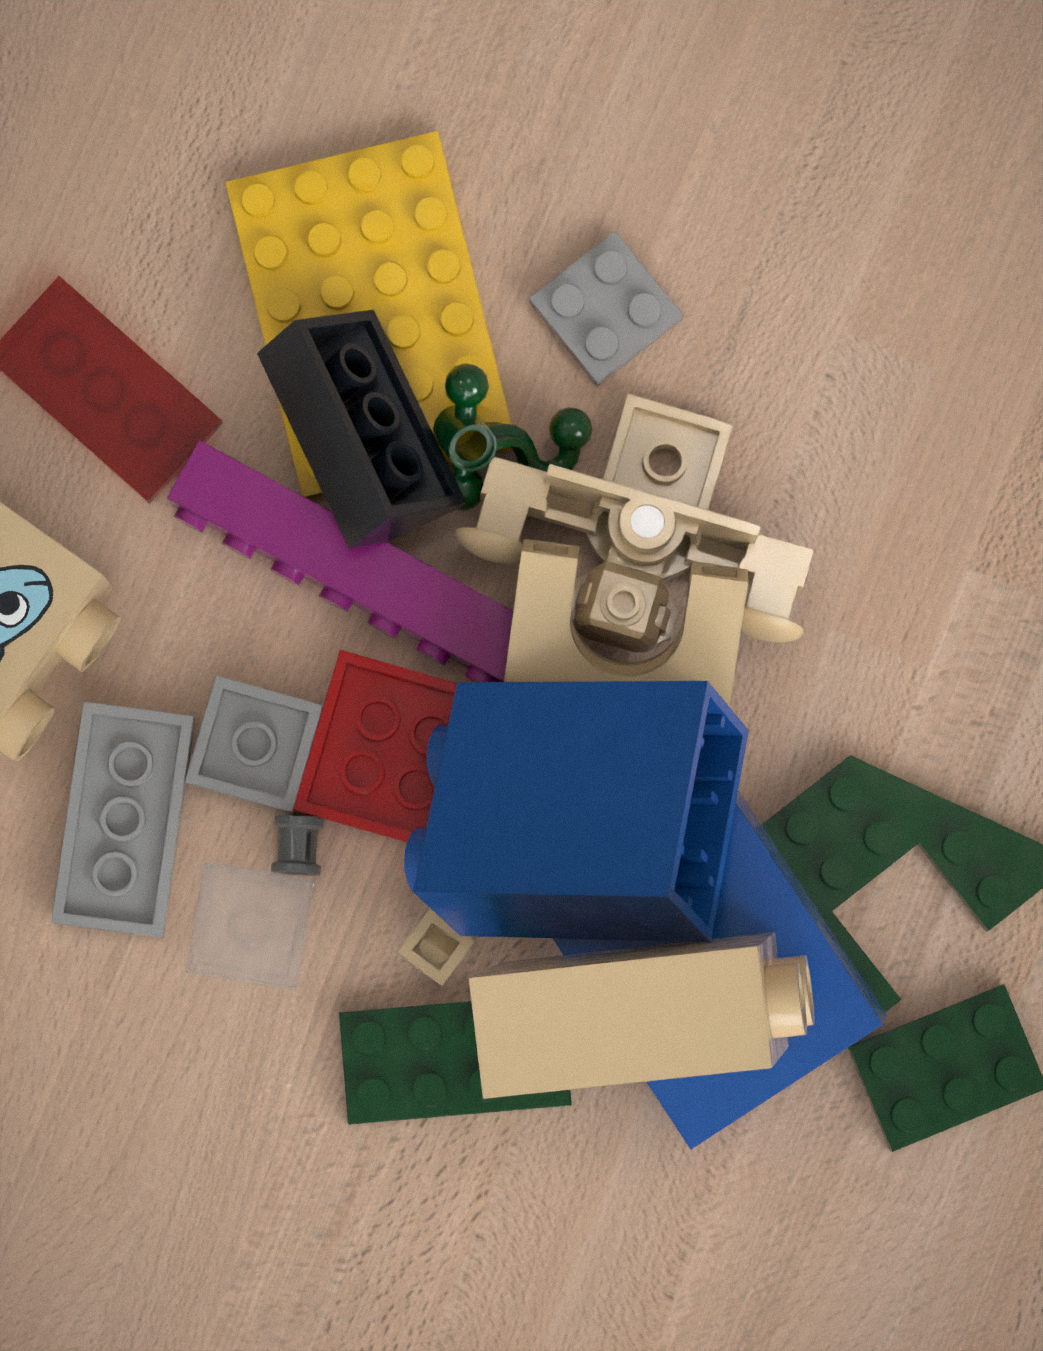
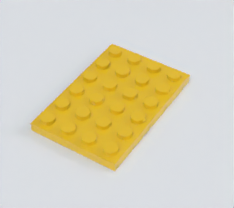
[225,131,512,499]

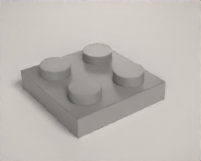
[529,231,683,386]
[185,675,323,814]

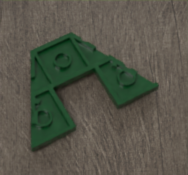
[762,755,1043,1012]

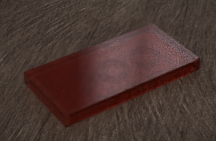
[0,276,223,504]

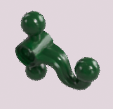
[433,363,593,511]

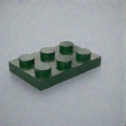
[848,984,1043,1152]

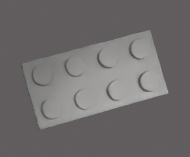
[51,701,195,938]

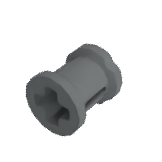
[271,815,324,876]

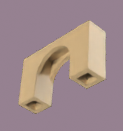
[504,539,748,707]

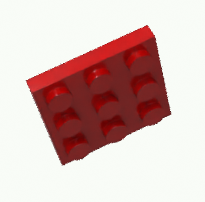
[293,650,457,843]

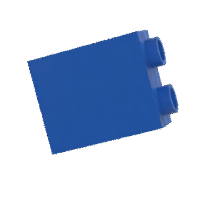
[404,681,749,942]
[552,791,888,1150]

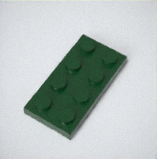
[339,1001,572,1125]

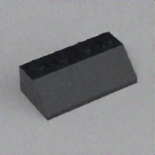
[257,309,466,549]

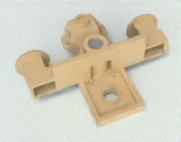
[456,394,814,653]

